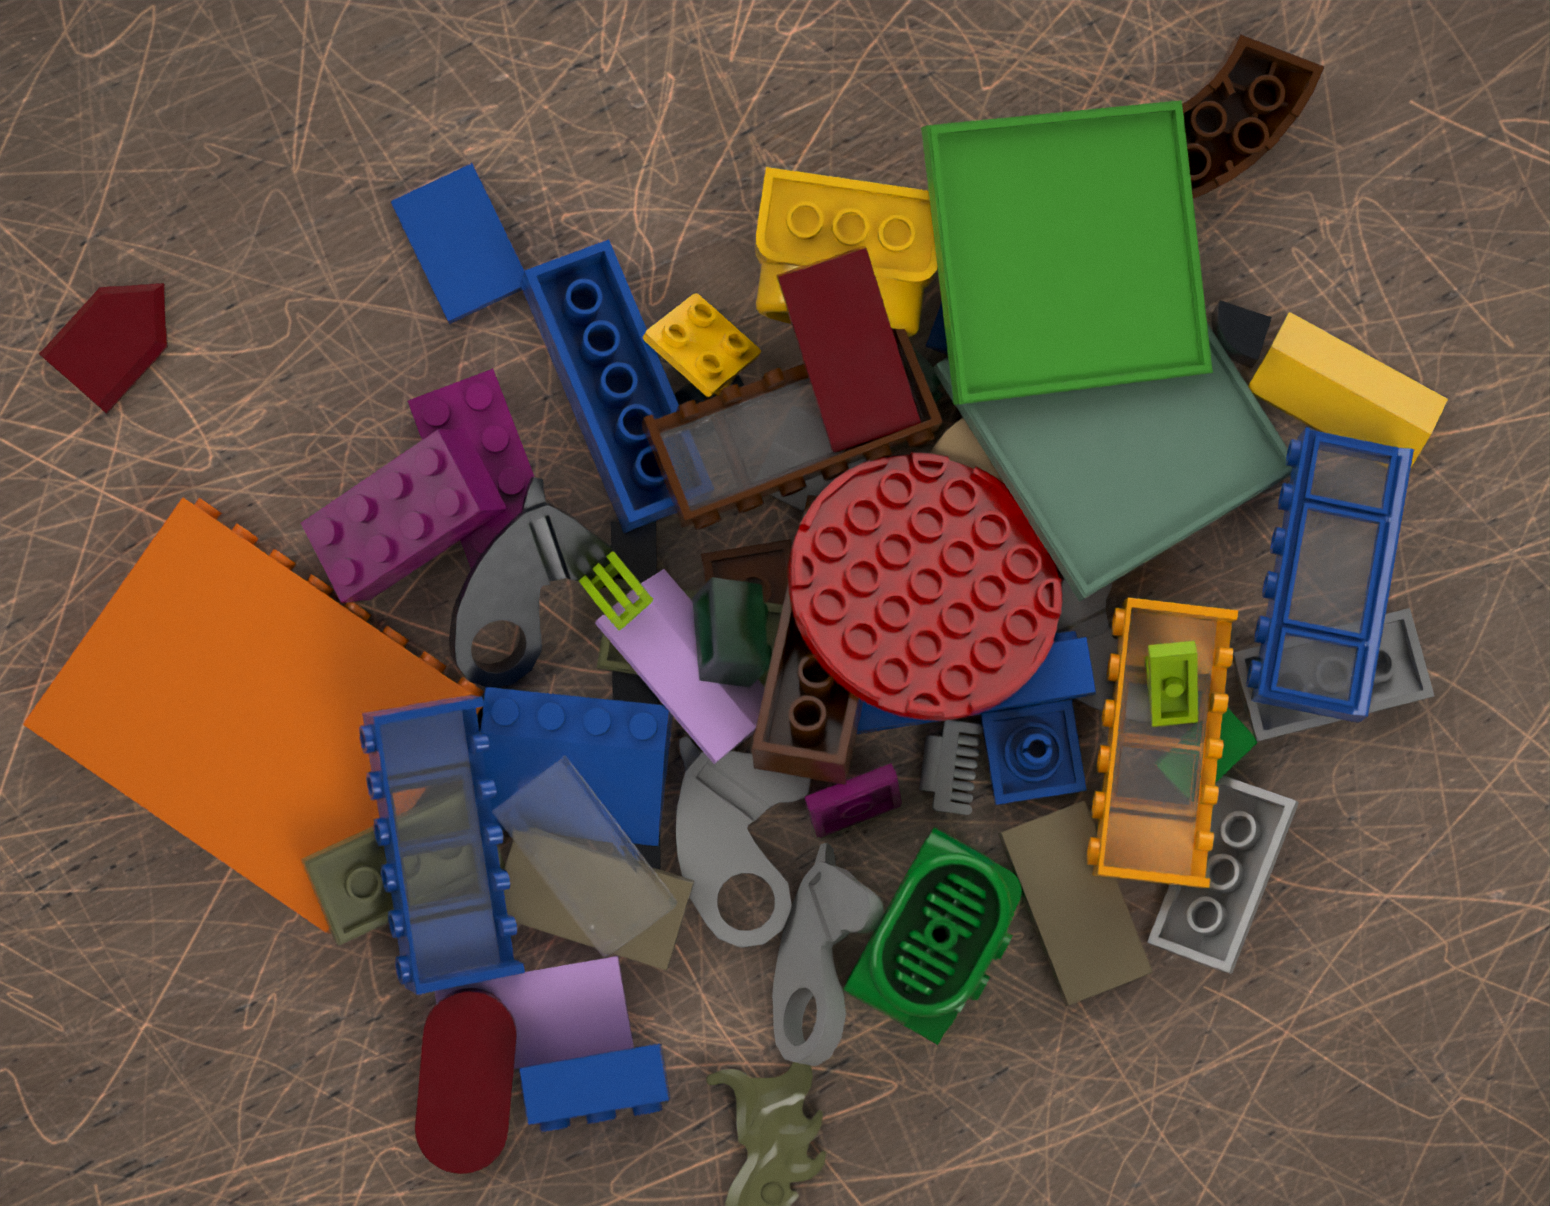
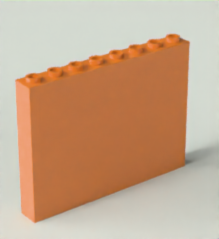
[23,497,484,934]

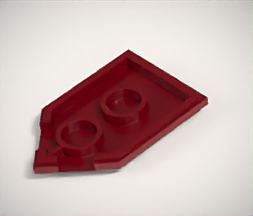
[39,283,168,414]

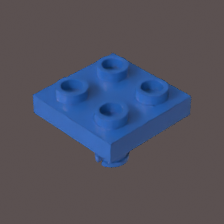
[980,700,1087,805]

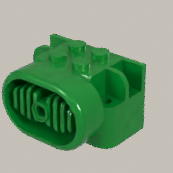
[842,827,1022,1045]

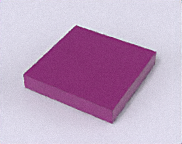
[804,763,902,838]

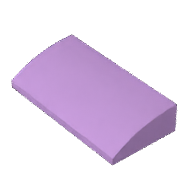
[434,956,634,1069]

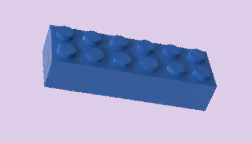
[520,239,714,533]

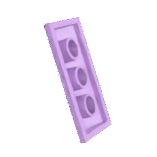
[595,569,765,764]

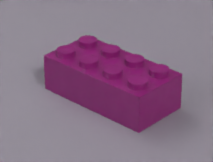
[407,368,535,569]
[301,429,507,603]

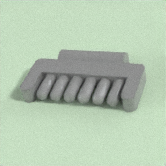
[919,720,983,815]

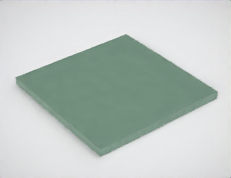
[933,323,1292,602]

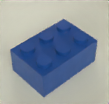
[519,1043,671,1132]

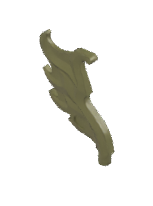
[706,1062,826,1206]

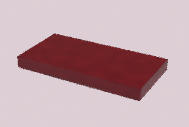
[776,246,921,453]

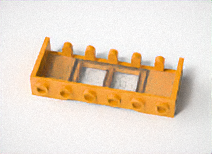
[1087,597,1238,888]

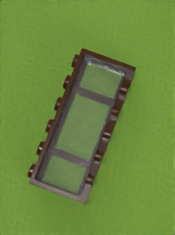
[641,328,943,530]

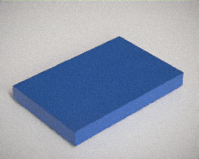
[391,163,524,324]

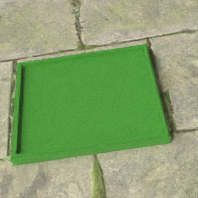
[921,100,1213,405]

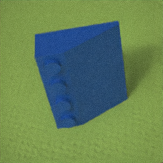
[480,687,673,846]

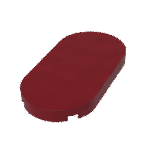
[415,988,517,1174]

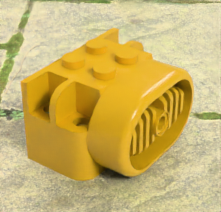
[755,167,938,337]

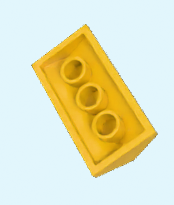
[1248,312,1448,469]

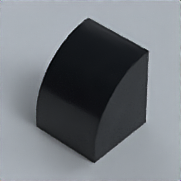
[1212,300,1272,368]

